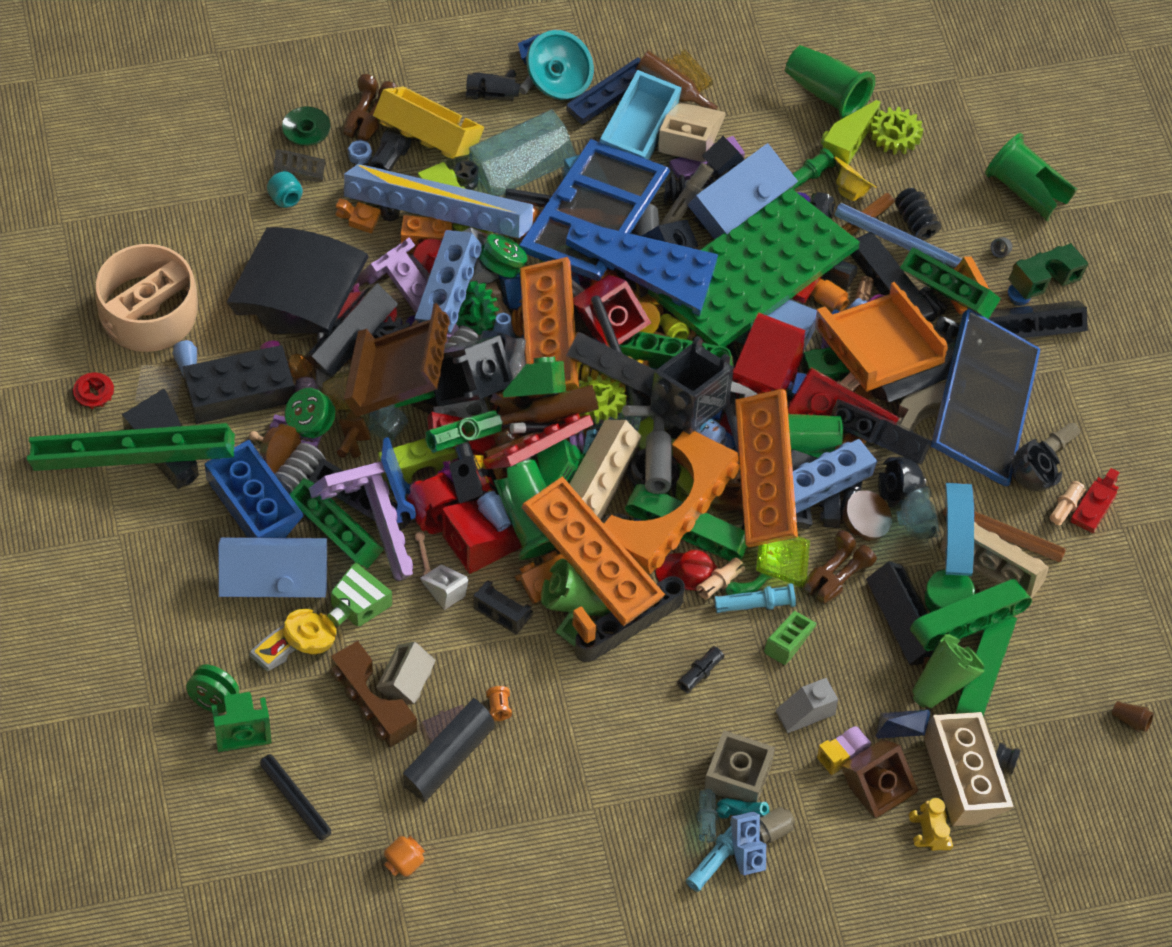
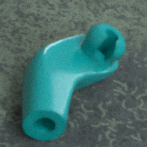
[716,798,769,819]

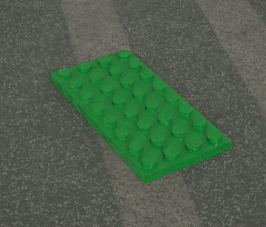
[648,188,860,347]

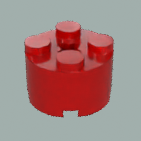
[406,472,460,534]

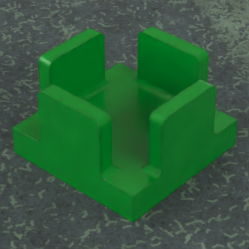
[211,692,272,752]

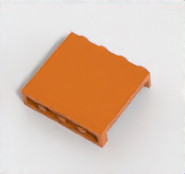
[815,282,948,391]

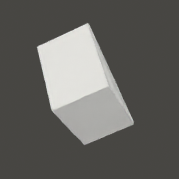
[420,564,468,610]

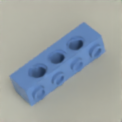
[415,230,482,333]
[793,439,877,513]

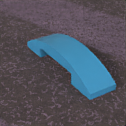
[945,483,974,576]

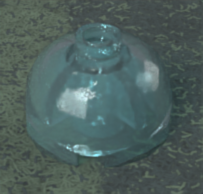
[897,486,940,539]

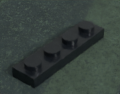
[566,332,655,398]

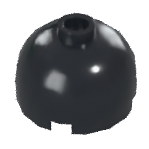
[1012,439,1062,492]
[878,457,926,508]

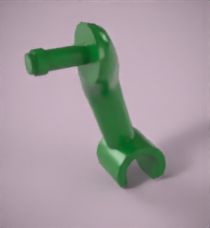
[726,565,775,595]

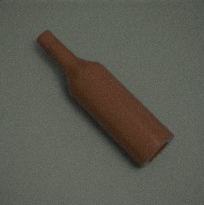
[635,50,718,110]
[500,385,599,426]

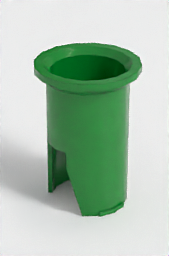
[784,45,876,119]
[984,133,1078,221]
[788,414,843,458]
[494,460,557,560]

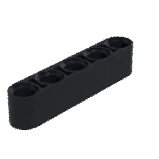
[851,232,935,323]
[575,576,685,662]

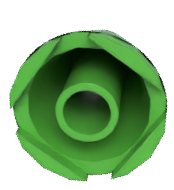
[541,558,611,617]
[912,634,984,708]

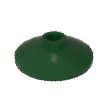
[282,106,331,146]

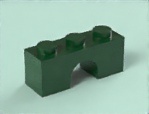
[1008,243,1089,300]

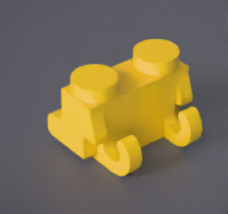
[908,798,953,851]

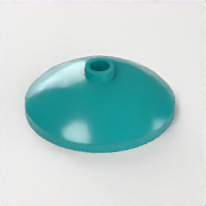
[526,30,594,100]

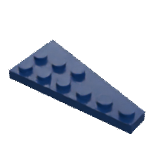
[566,220,718,316]

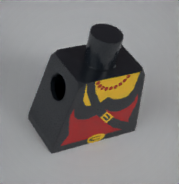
[449,442,499,503]

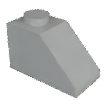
[776,678,838,733]

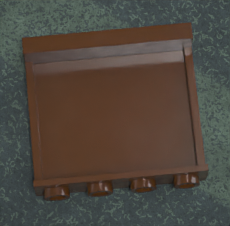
[344,303,450,417]

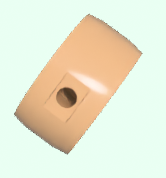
[95,244,198,352]

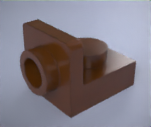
[712,483,744,518]

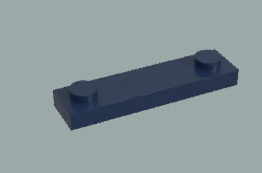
[566,57,641,125]

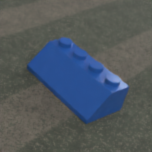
[204,440,303,538]

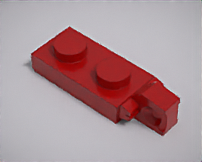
[1070,468,1120,533]

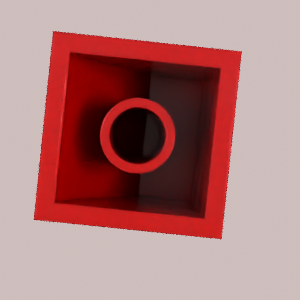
[573,274,651,347]
[732,313,805,394]
[442,499,522,575]

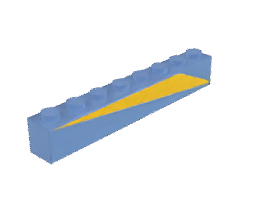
[344,164,533,238]

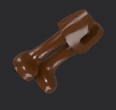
[343,74,398,142]
[803,530,877,605]

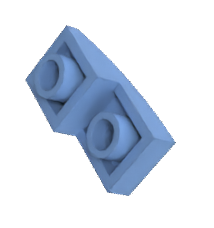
[731,812,766,875]

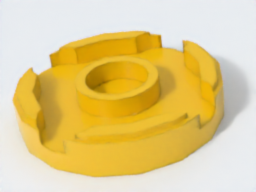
[283,609,336,654]

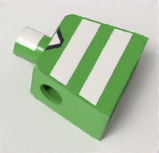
[328,562,392,626]

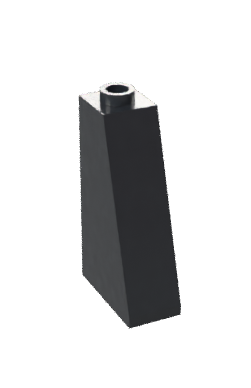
[122,388,199,489]

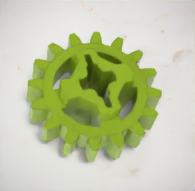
[870,107,923,155]
[579,375,626,424]

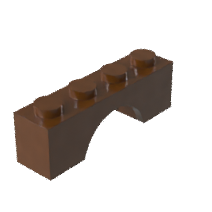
[330,641,417,748]

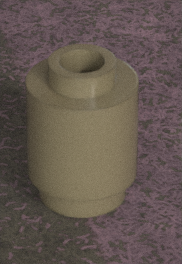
[760,807,795,843]

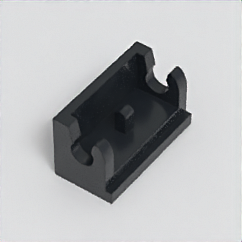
[473,580,533,635]

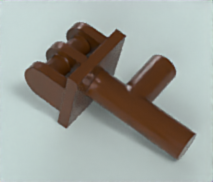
[337,410,371,458]

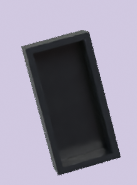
[183,345,295,424]

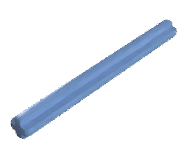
[835,203,962,269]

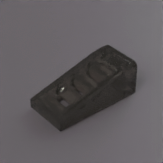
[274,149,325,182]

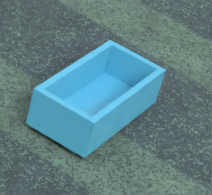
[597,70,682,174]

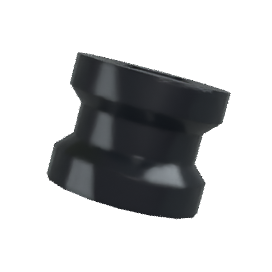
[454,160,479,190]
[996,742,1021,775]

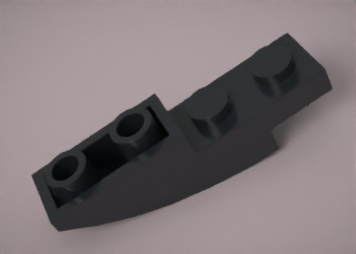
[830,399,932,464]

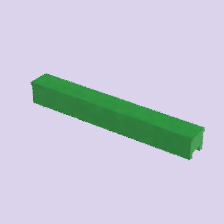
[27,423,235,471]

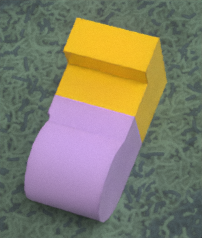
[817,726,871,776]

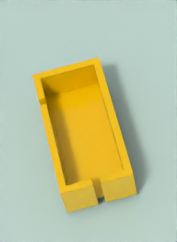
[373,86,485,159]

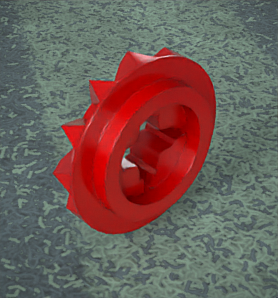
[73,372,115,410]

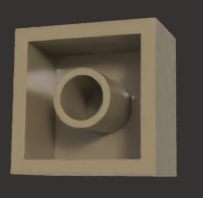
[704,730,775,802]

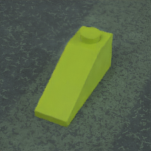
[821,100,881,165]

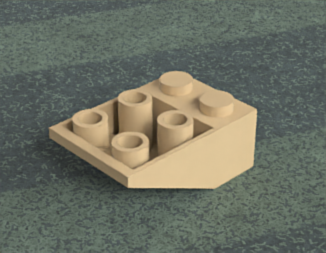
[659,102,725,163]

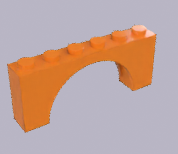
[604,431,740,575]

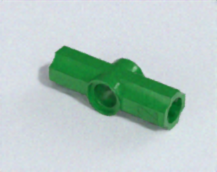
[425,410,503,453]

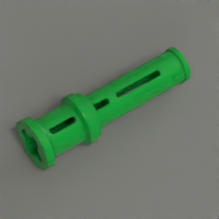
[792,148,836,190]

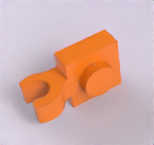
[336,199,381,234]

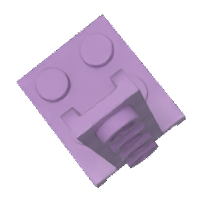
[357,237,459,344]
[309,461,413,581]

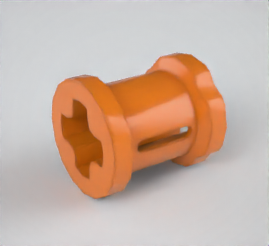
[486,686,512,721]

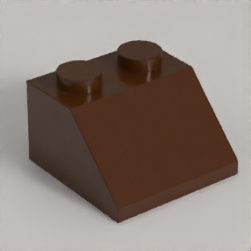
[840,739,919,818]

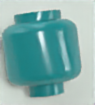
[267,171,303,208]

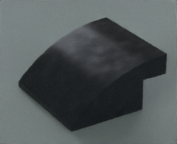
[226,227,369,334]

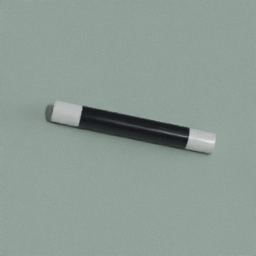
[510,422,584,434]

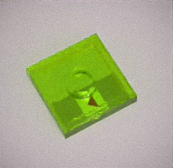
[756,536,810,588]

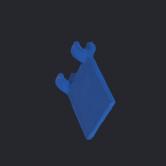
[381,437,416,523]

